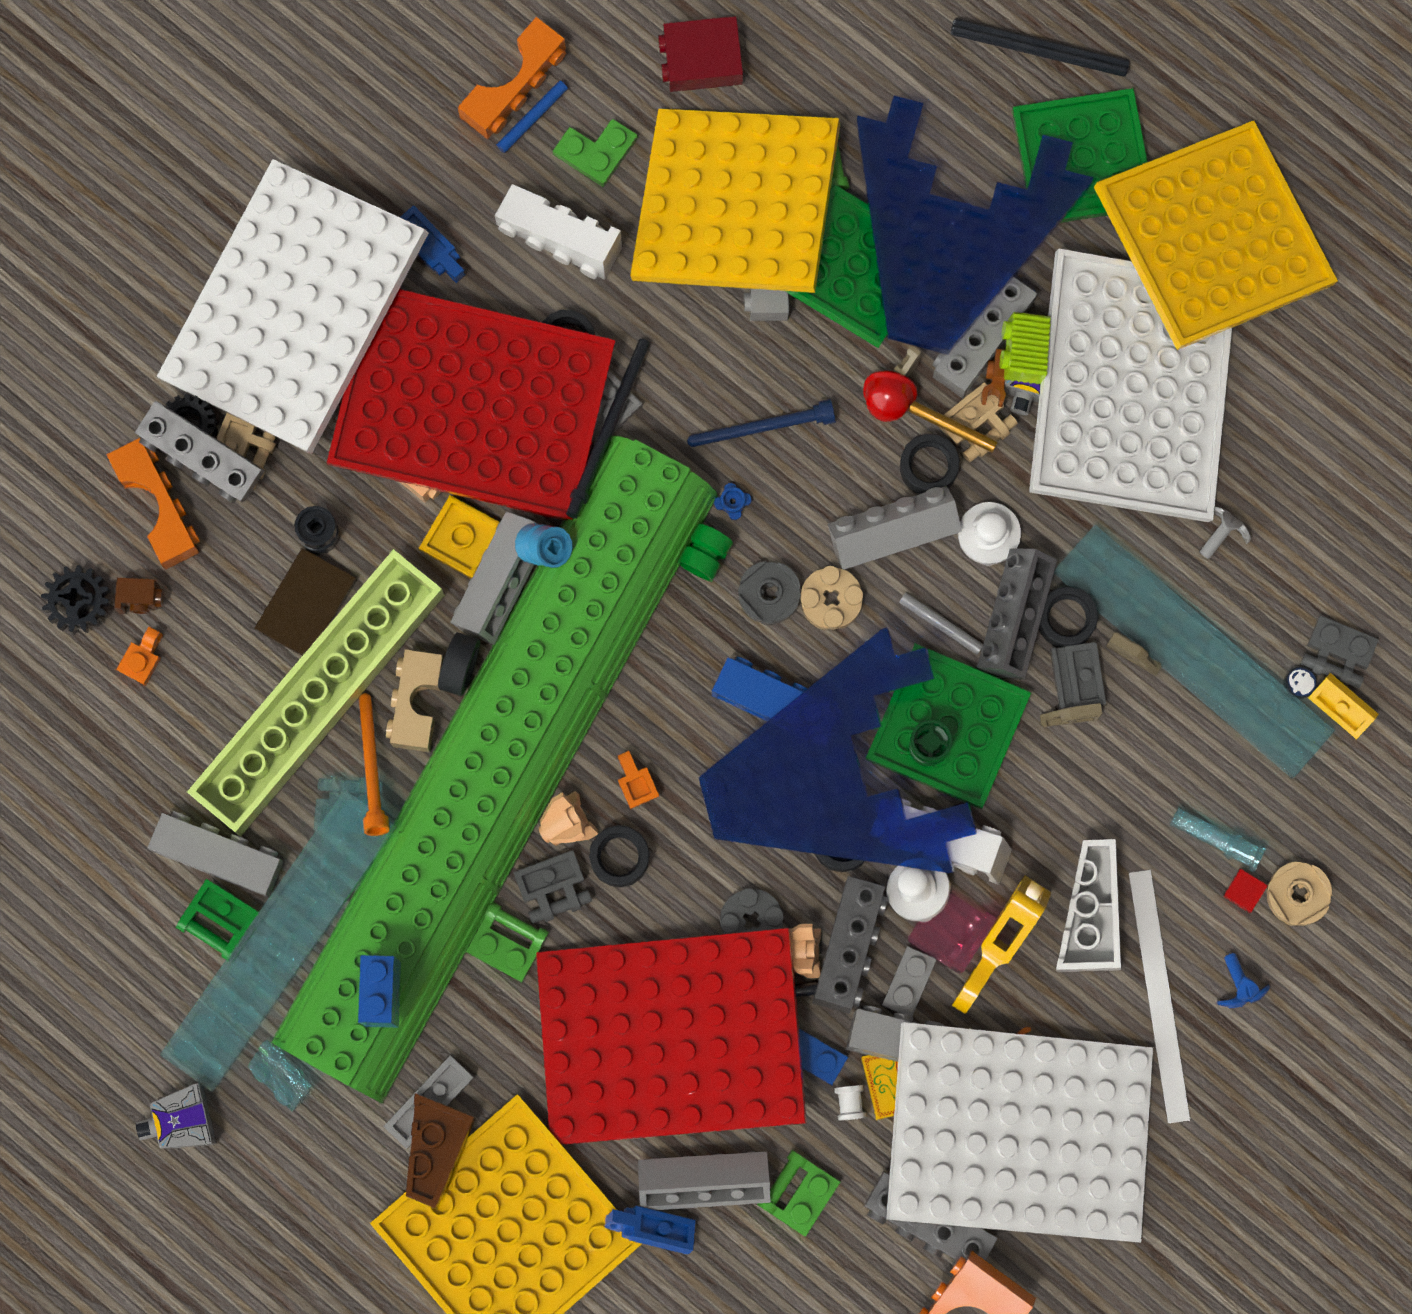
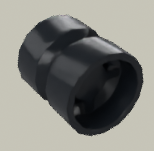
[294,506,340,555]

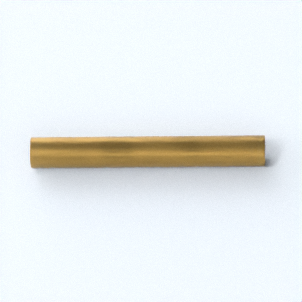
[908,401,998,453]

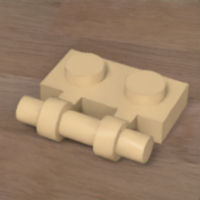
[939,382,1018,462]
[217,413,276,489]

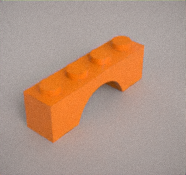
[458,17,566,139]
[106,438,200,570]

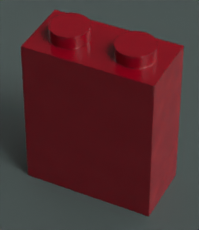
[658,16,743,92]

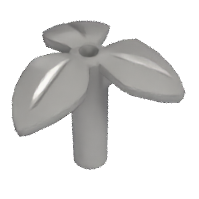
[1199,507,1251,559]

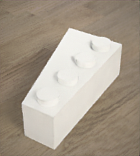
[495,184,622,280]
[870,797,1012,885]
[1056,839,1121,972]

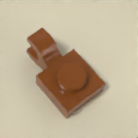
[981,349,1006,407]

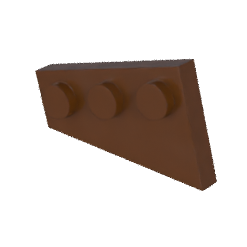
[406,1093,475,1209]

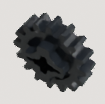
[41,565,112,635]

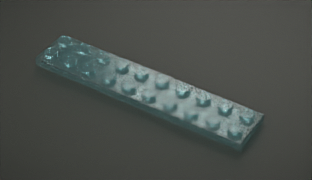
[1054,525,1335,779]
[160,790,397,1092]

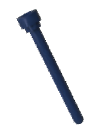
[687,399,836,447]

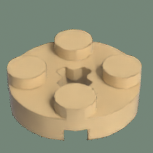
[800,566,863,630]
[1266,862,1332,926]

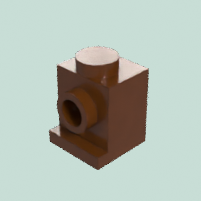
[114,577,164,614]

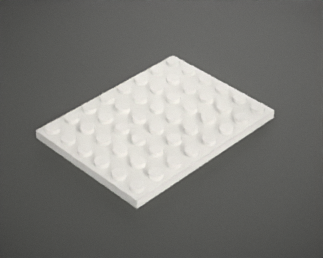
[157,159,429,454]
[1029,249,1232,522]
[886,1022,1153,1243]

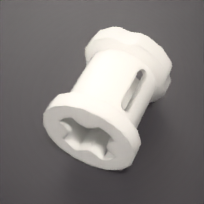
[834,1085,867,1121]

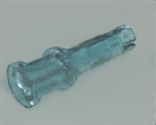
[1170,807,1267,872]

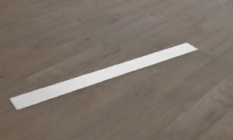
[1129,870,1190,1123]

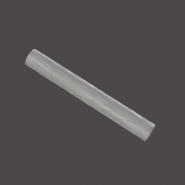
[899,593,983,655]

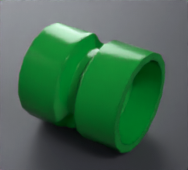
[677,523,733,582]

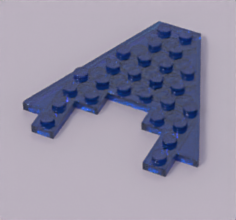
[856,95,1093,355]
[698,627,977,873]

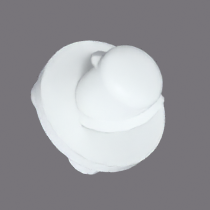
[957,502,1021,566]
[886,858,951,922]

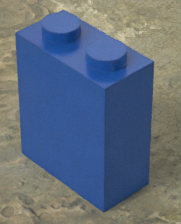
[358,955,401,1028]

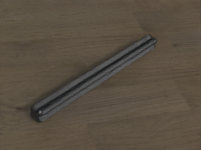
[951,18,1130,77]

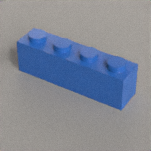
[712,656,843,749]

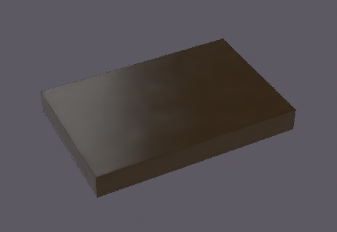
[254,548,357,656]

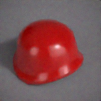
[863,371,917,422]

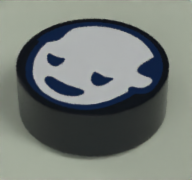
[1283,667,1317,699]

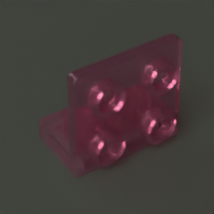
[908,893,997,975]

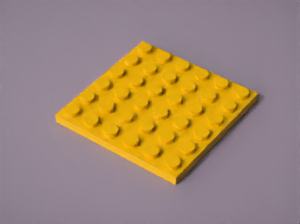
[630,109,840,293]
[1094,120,1338,350]
[370,1094,642,1314]

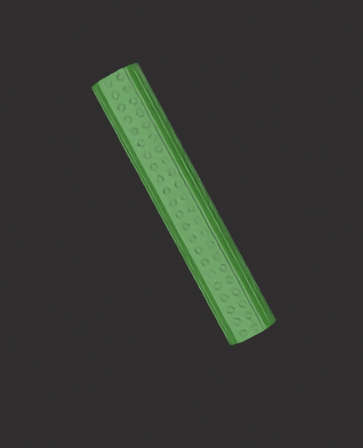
[271,436,718,1104]

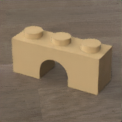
[386,650,444,752]

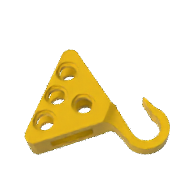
[952,875,1052,1014]

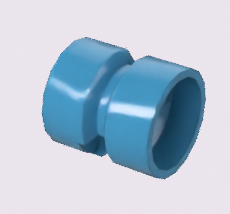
[515,523,572,568]

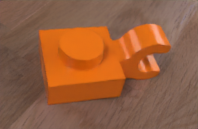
[116,627,163,686]
[618,751,659,810]

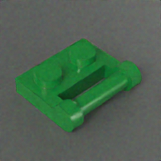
[176,879,261,962]

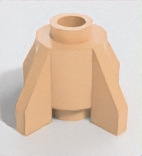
[539,791,599,846]
[790,924,822,978]

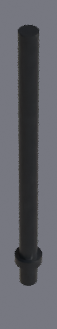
[566,339,650,519]

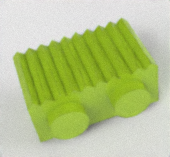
[999,312,1051,384]

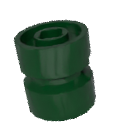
[908,720,952,767]

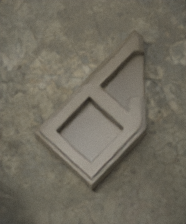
[893,346,921,378]
[1106,632,1162,676]
[1040,703,1102,727]

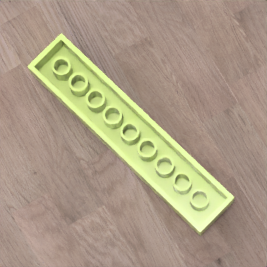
[187,549,445,837]

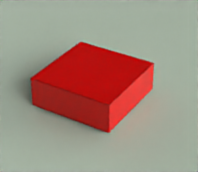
[1223,869,1268,913]

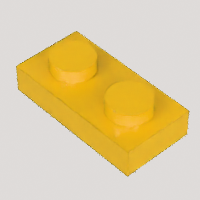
[1308,673,1379,739]

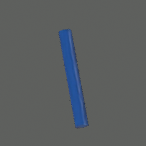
[496,80,568,153]

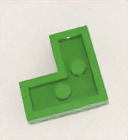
[553,119,638,187]

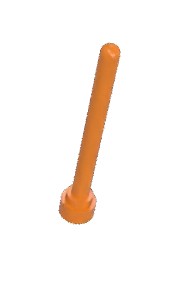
[359,693,390,836]

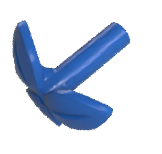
[1217,953,1271,1008]

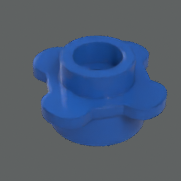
[714,483,751,520]

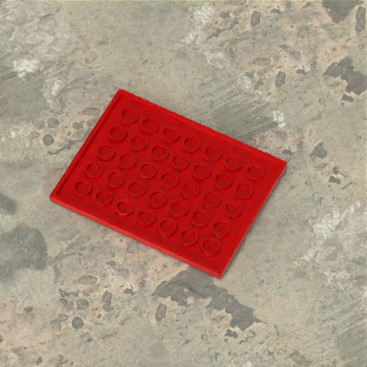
[327,289,615,521]
[536,928,807,1145]

